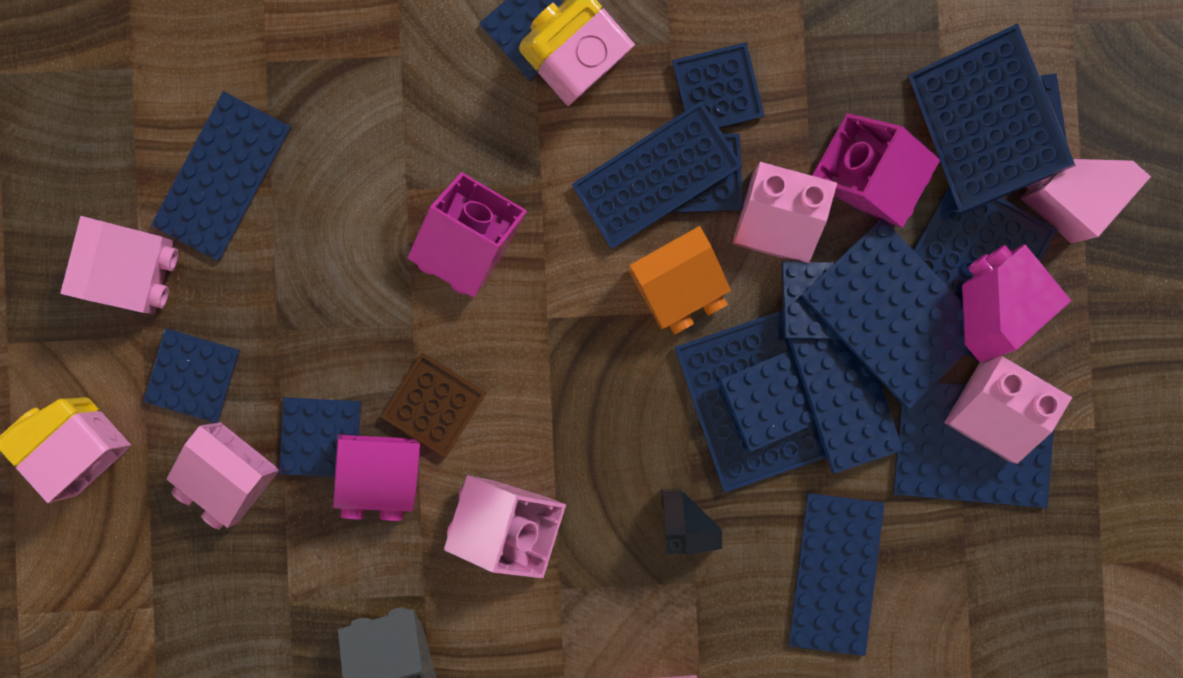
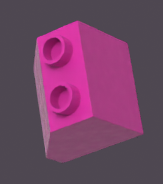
[812,113,940,228]
[407,172,527,298]
[962,245,1071,362]

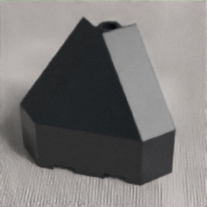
[661,489,722,555]

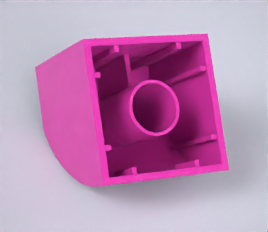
[333,435,420,521]

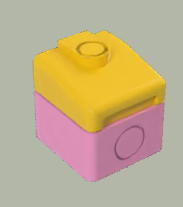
[519,0,635,107]
[0,397,132,503]

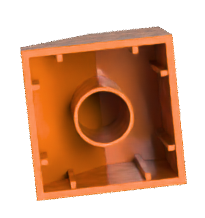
[628,226,731,335]

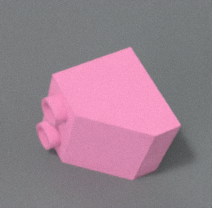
[1020,159,1151,244]
[732,162,837,263]
[60,216,178,314]
[944,356,1072,464]
[167,422,280,530]
[444,475,566,578]

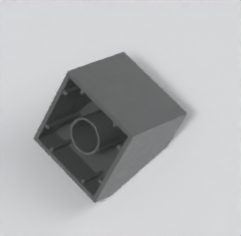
[338,608,437,678]

